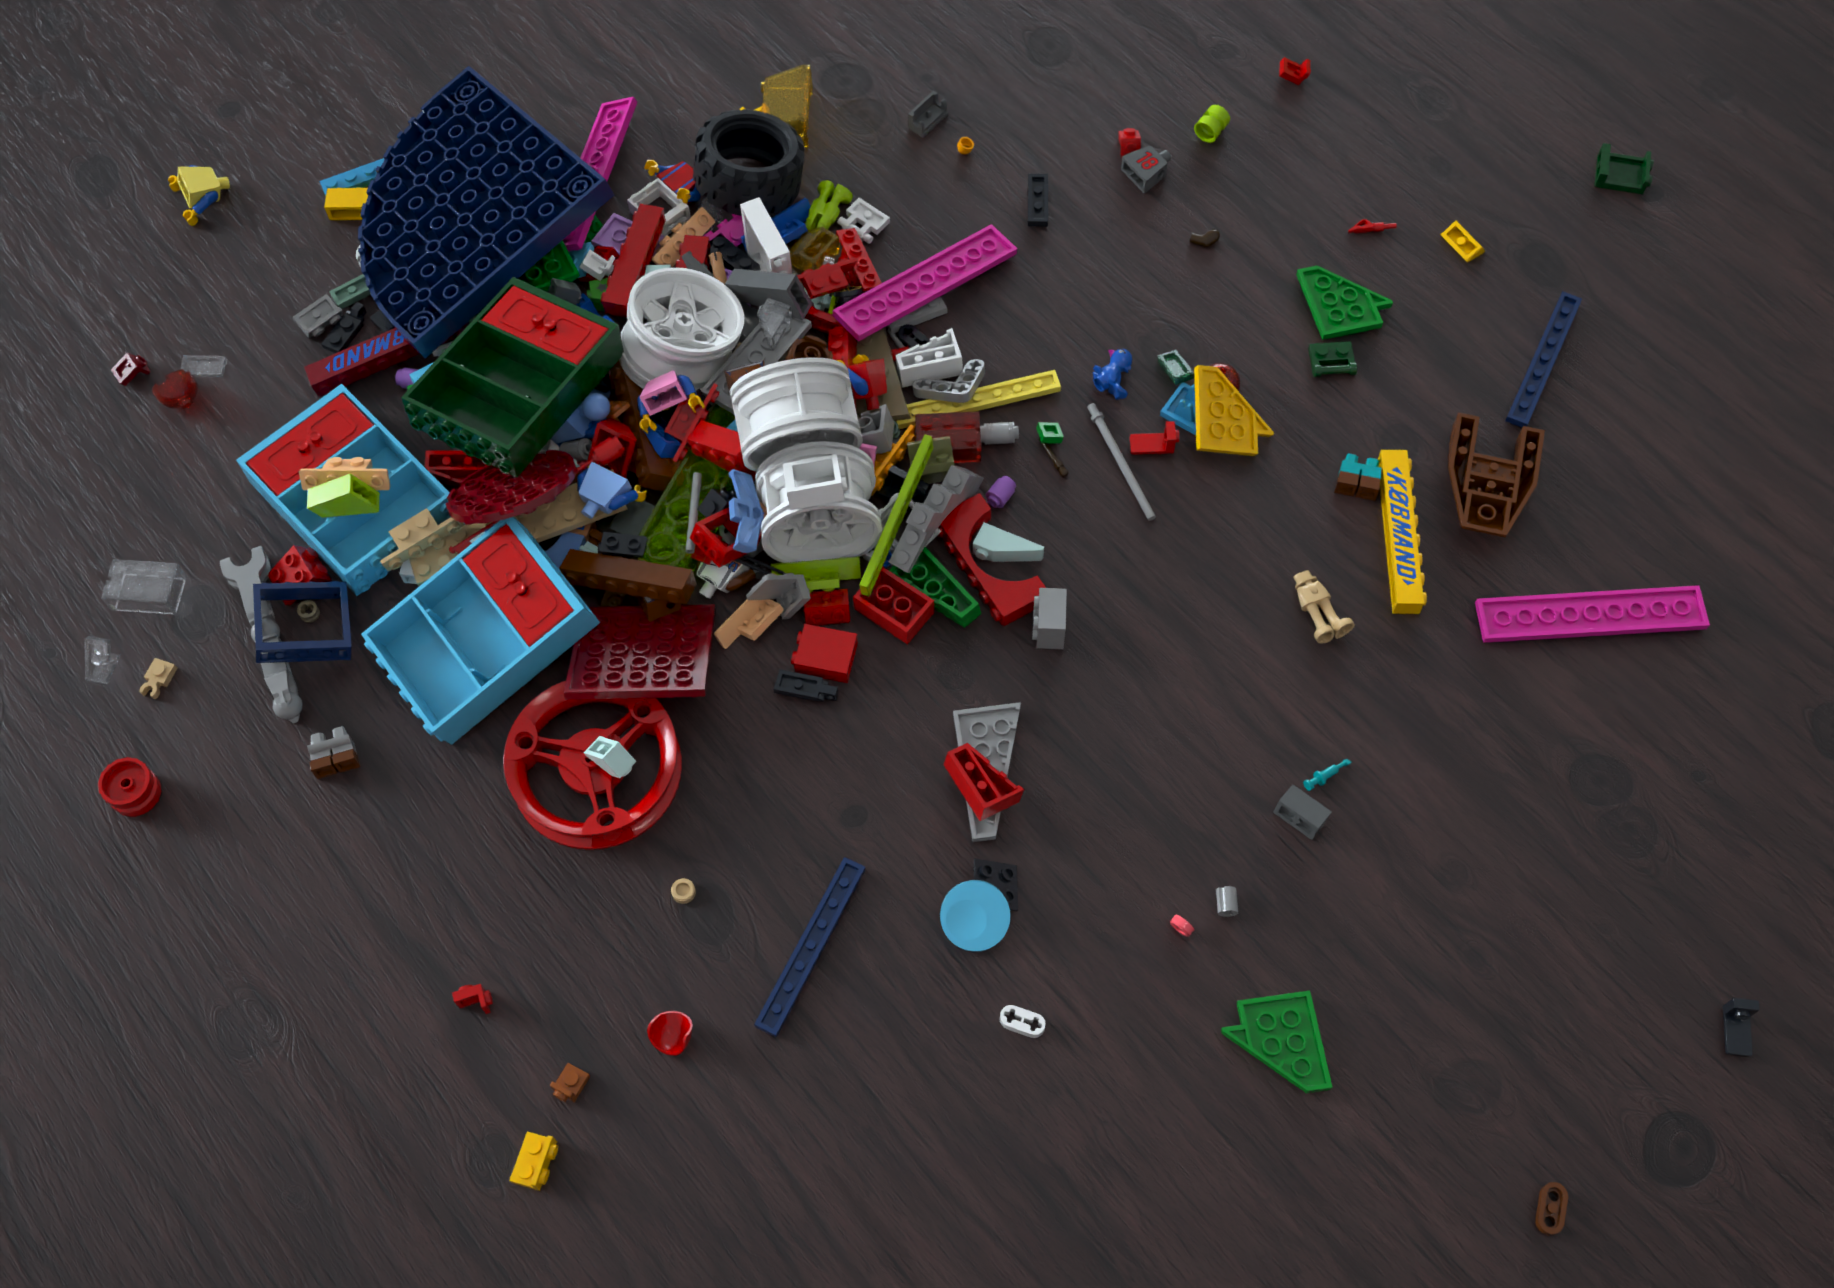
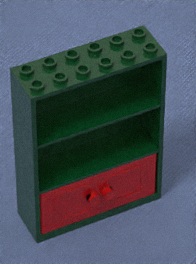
[401,277,624,477]

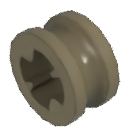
[297,600,320,623]

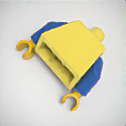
[168,165,230,226]

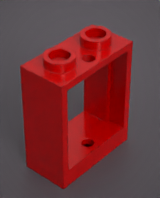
[689,507,761,568]

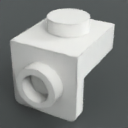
[579,250,615,281]

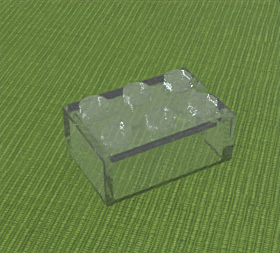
[101,559,187,615]

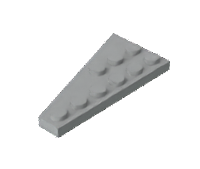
[953,702,1021,842]

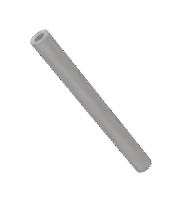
[686,472,702,554]

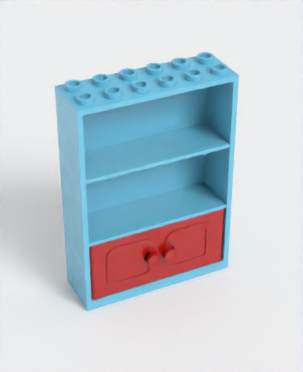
[236,384,451,596]
[361,517,600,745]

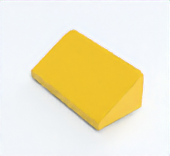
[1440,221,1485,263]

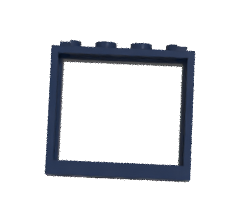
[253,581,351,663]

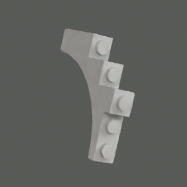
[889,465,984,573]

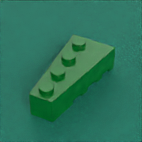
[889,547,981,628]

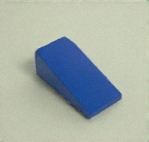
[639,421,681,458]

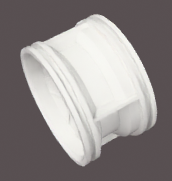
[730,358,863,471]
[755,441,883,563]

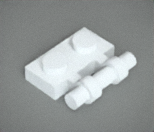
[837,198,890,244]

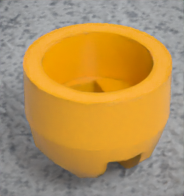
[957,137,974,155]

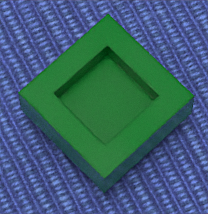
[1036,422,1064,444]

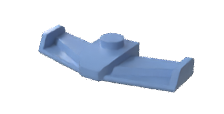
[728,469,764,553]

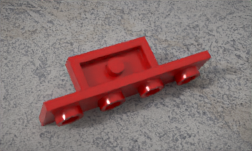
[836,228,882,292]
[797,257,857,299]
[664,383,720,463]

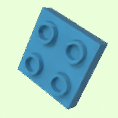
[1160,381,1196,435]

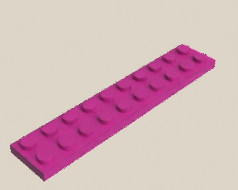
[563,96,637,252]
[832,224,1018,342]
[1475,585,1710,643]

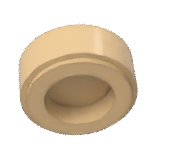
[671,878,696,904]

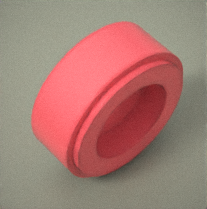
[1170,914,1195,937]

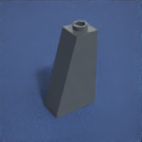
[725,269,812,320]

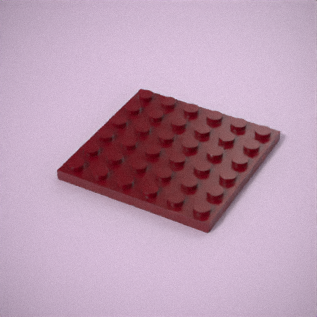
[564,604,716,700]

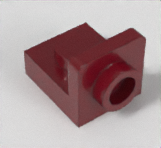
[111,353,151,386]

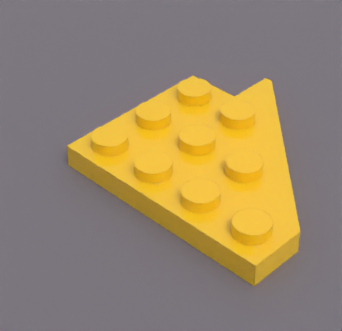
[1194,365,1274,456]

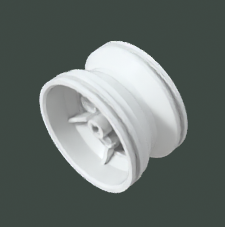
[619,268,744,390]

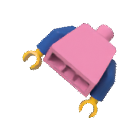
[638,370,705,434]

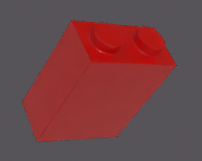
[791,624,858,683]

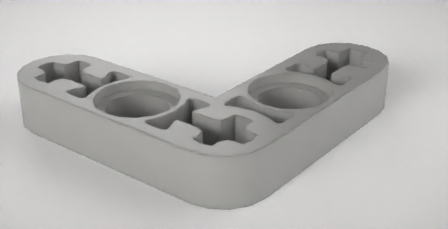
[912,359,985,403]

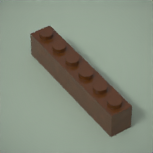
[559,549,697,604]

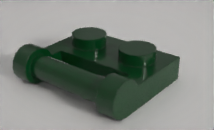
[1308,341,1357,377]

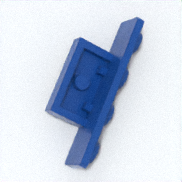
[741,198,811,253]

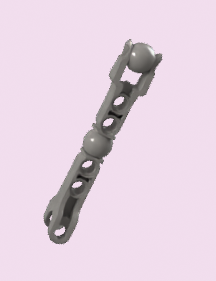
[220,546,302,723]

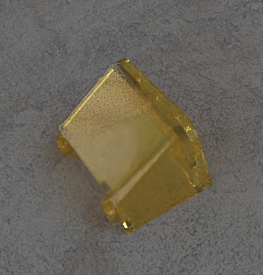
[761,64,813,148]

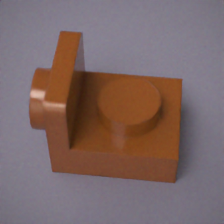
[549,1063,590,1103]

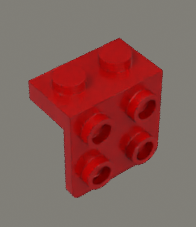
[268,545,332,605]

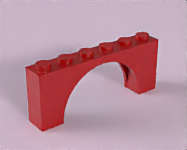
[937,493,1046,627]

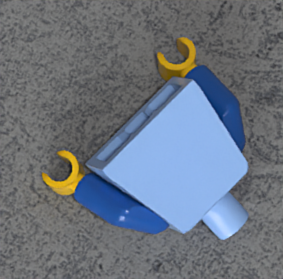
[577,462,647,519]

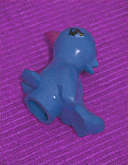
[1093,349,1132,400]

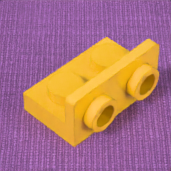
[509,1131,558,1191]

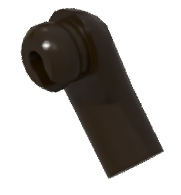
[1190,229,1220,247]

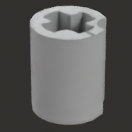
[1216,886,1238,917]

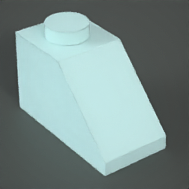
[584,736,636,778]

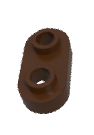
[1535,1182,1568,1236]

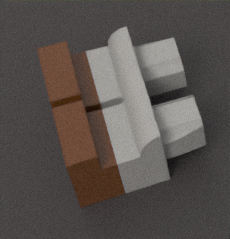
[307,726,360,779]

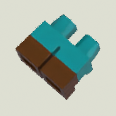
[1334,453,1382,501]

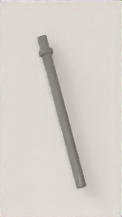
[1087,403,1156,521]

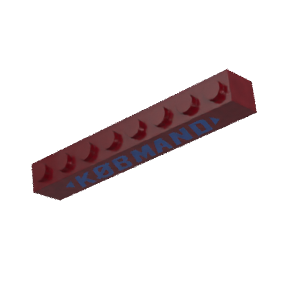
[304,321,470,397]

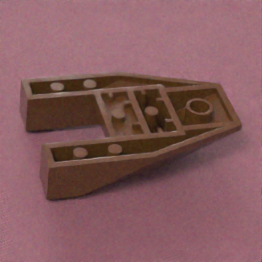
[1448,412,1545,538]

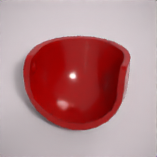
[647,1011,693,1055]

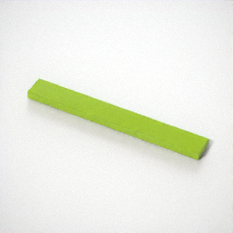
[859,434,934,597]

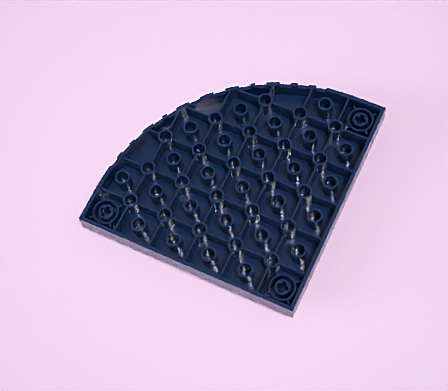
[358,66,614,358]

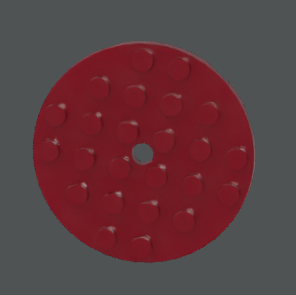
[446,450,577,525]

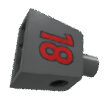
[1121,146,1171,194]

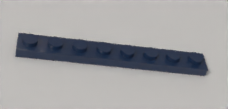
[1505,291,1582,428]
[754,857,866,1038]

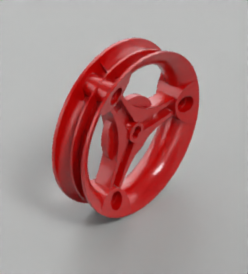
[504,681,682,850]

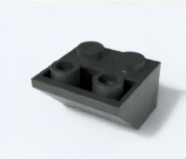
[596,501,661,536]

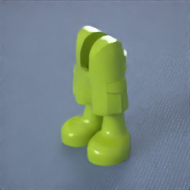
[805,180,853,237]

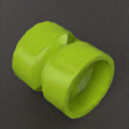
[1194,105,1230,143]

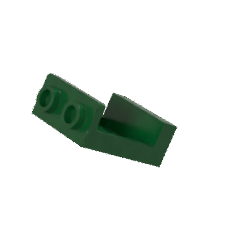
[1594,143,1654,195]

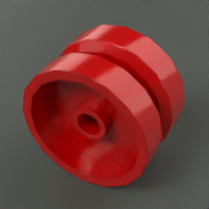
[98,757,162,817]

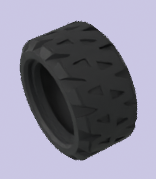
[693,109,805,216]

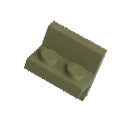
[907,436,955,484]

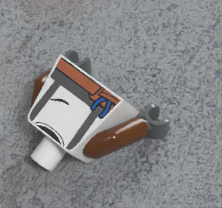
[696,540,765,599]

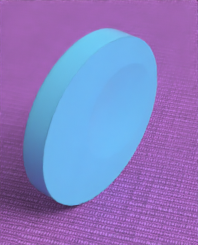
[940,880,1010,951]

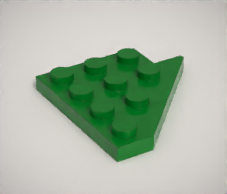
[1296,266,1393,340]
[1221,990,1333,1093]

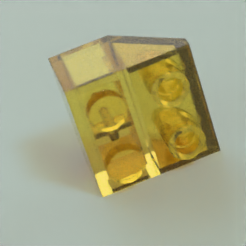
[789,227,840,271]

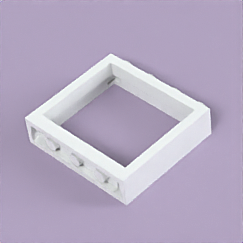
[740,197,792,274]

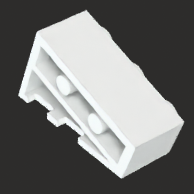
[896,328,963,387]

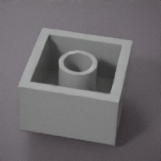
[1032,588,1067,649]

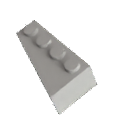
[858,404,894,454]

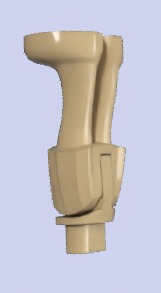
[1293,570,1355,643]

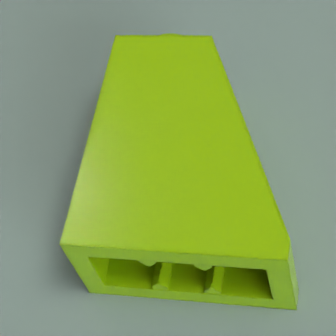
[307,473,380,518]

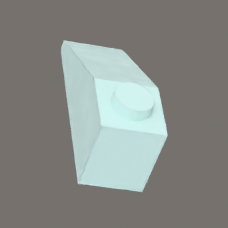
[973,523,1044,562]

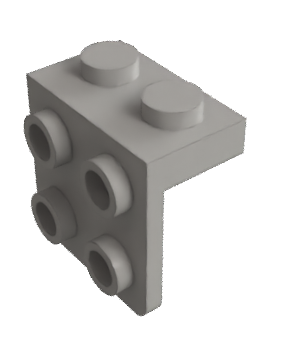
[746,573,811,619]

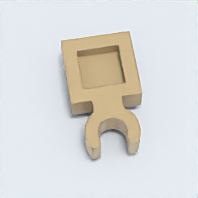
[139,658,178,700]

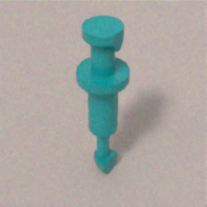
[1303,759,1351,791]

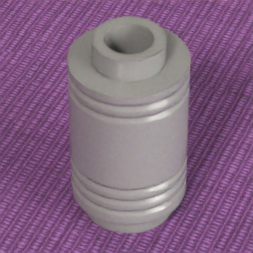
[980,422,1019,445]
[559,438,592,462]

